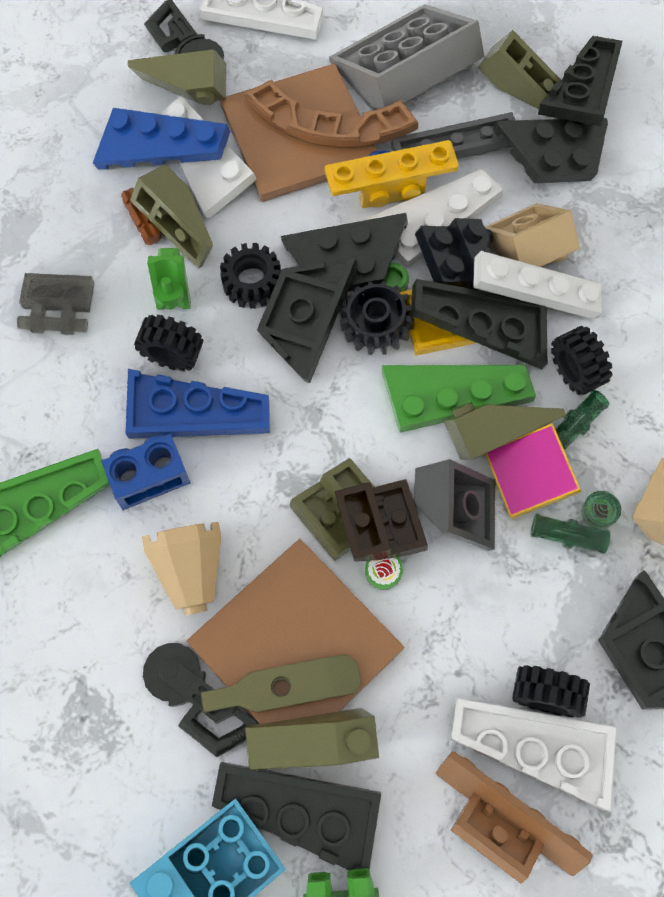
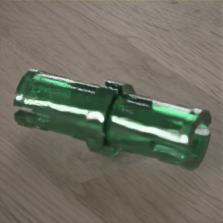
[555,390,609,450]
[530,514,611,554]

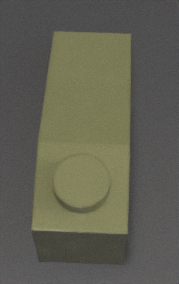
[477,30,561,119]
[128,49,226,105]
[130,164,213,269]
[443,402,566,460]
[245,708,379,770]

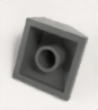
[414,459,495,551]

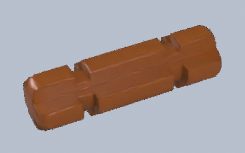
[121,188,161,245]

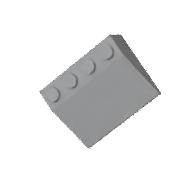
[329,4,485,109]

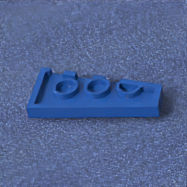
[93,108,231,170]
[125,369,270,439]

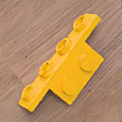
[324,140,459,209]

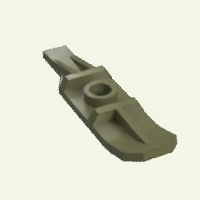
[201,654,361,713]

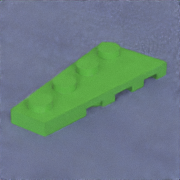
[382,365,536,433]
[0,449,110,557]

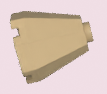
[142,522,221,616]

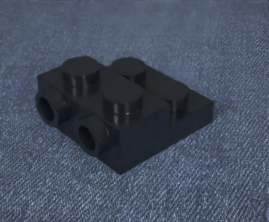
[415,218,497,290]

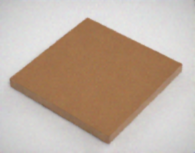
[220,63,377,202]
[186,538,405,724]

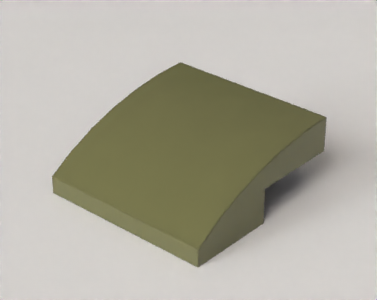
[289,458,375,561]

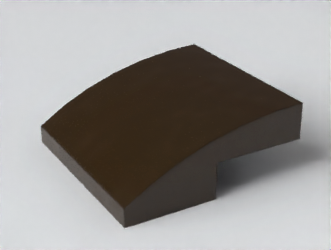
[334,479,428,562]

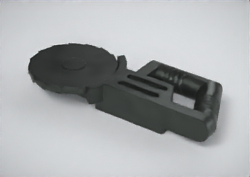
[144,0,224,60]
[142,643,258,757]

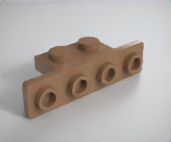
[436,751,593,884]

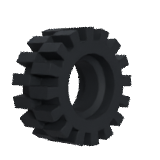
[220,243,281,309]
[134,314,204,371]
[551,326,613,395]
[512,665,590,718]

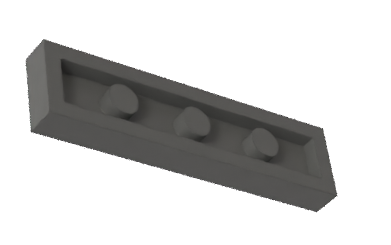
[391,112,515,159]

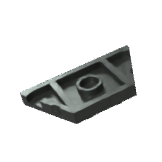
[493,118,608,183]
[281,213,408,291]
[257,257,358,383]
[598,570,664,710]

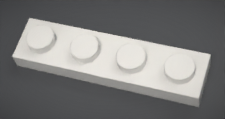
[473,251,602,319]

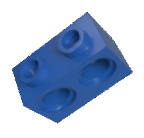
[101,434,191,510]

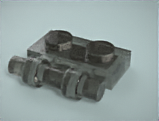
[17,273,95,335]

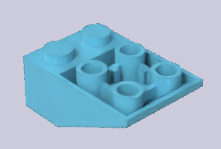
[129,798,286,897]

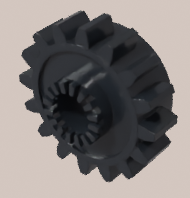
[340,281,415,355]

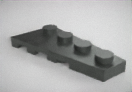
[538,36,623,126]
[411,279,548,369]
[212,762,381,871]

